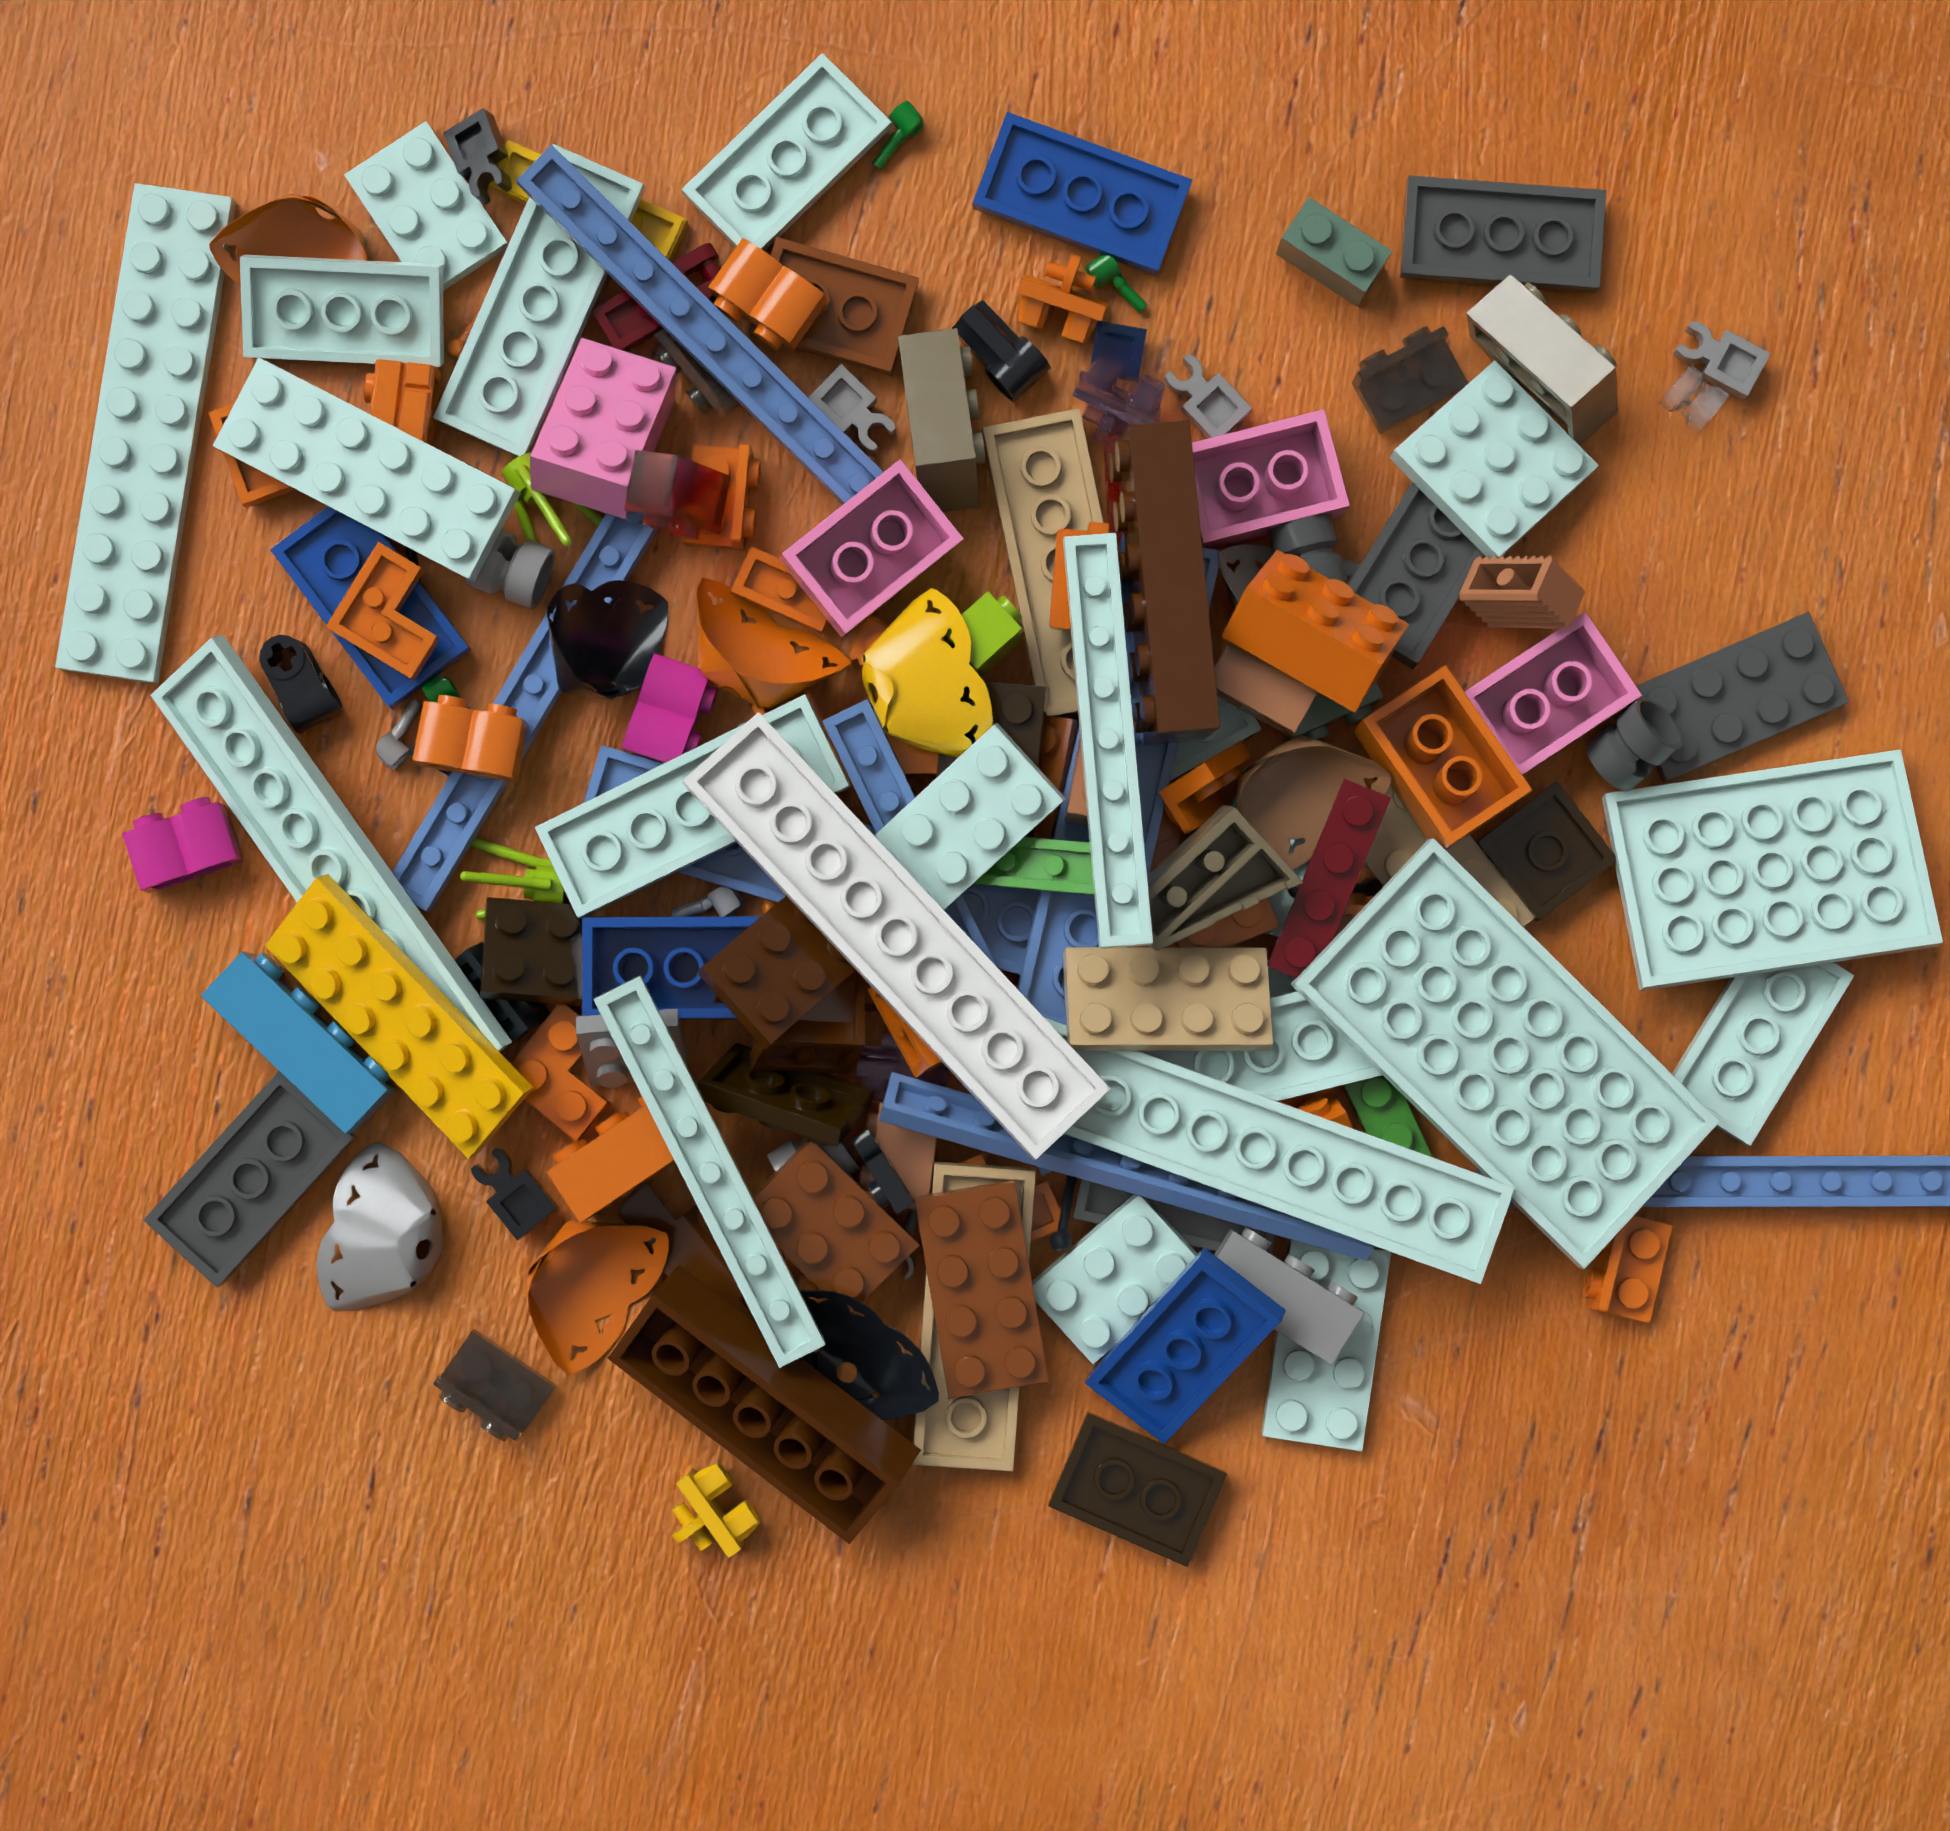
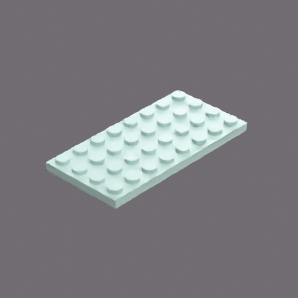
[1291,838,1720,1269]

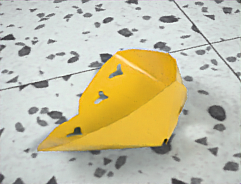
[862,588,993,758]

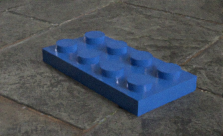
[972,112,1192,276]
[270,506,471,709]
[1085,1247,1286,1444]

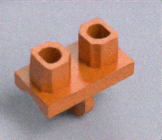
[1017,254,1109,344]

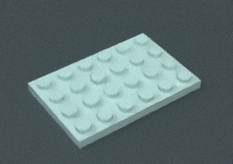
[1602,749,1943,991]

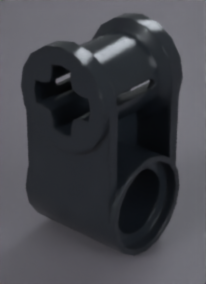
[259,635,344,734]

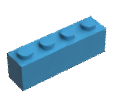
[200,952,397,1134]

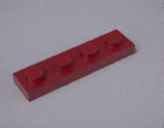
[1268,779,1391,978]

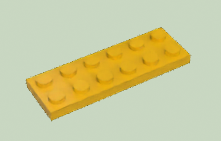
[265,874,534,1159]

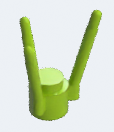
[502,452,603,546]
[460,838,566,920]

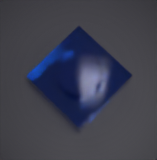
[1089,321,1147,382]

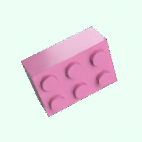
[530,338,676,519]
[1192,409,1350,549]
[779,459,964,638]
[1465,612,1642,775]

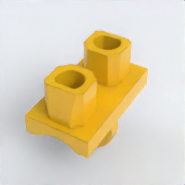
[671,1461,761,1558]

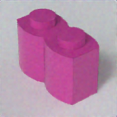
[622,653,719,764]
[122,797,244,893]

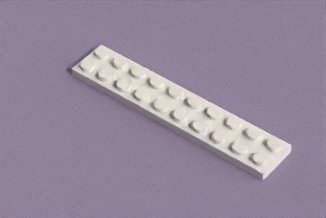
[682,712,1110,1160]

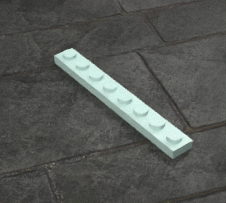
[1063,533,1153,949]
[594,975,826,1368]

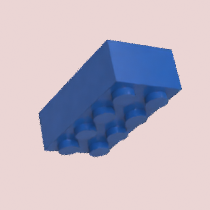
[582,916,761,1019]

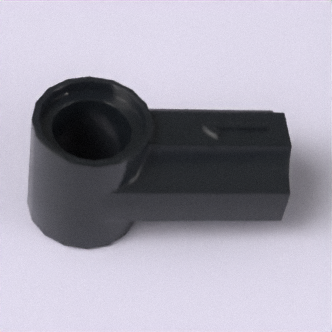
[952,299,1051,403]

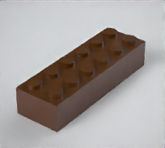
[1108,420,1220,745]
[607,1264,921,1544]

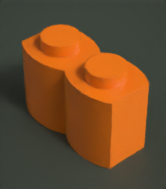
[708,238,828,351]
[412,695,528,783]

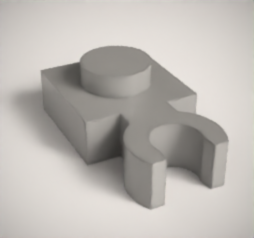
[1673,321,1770,400]
[1164,354,1252,438]
[808,364,896,454]

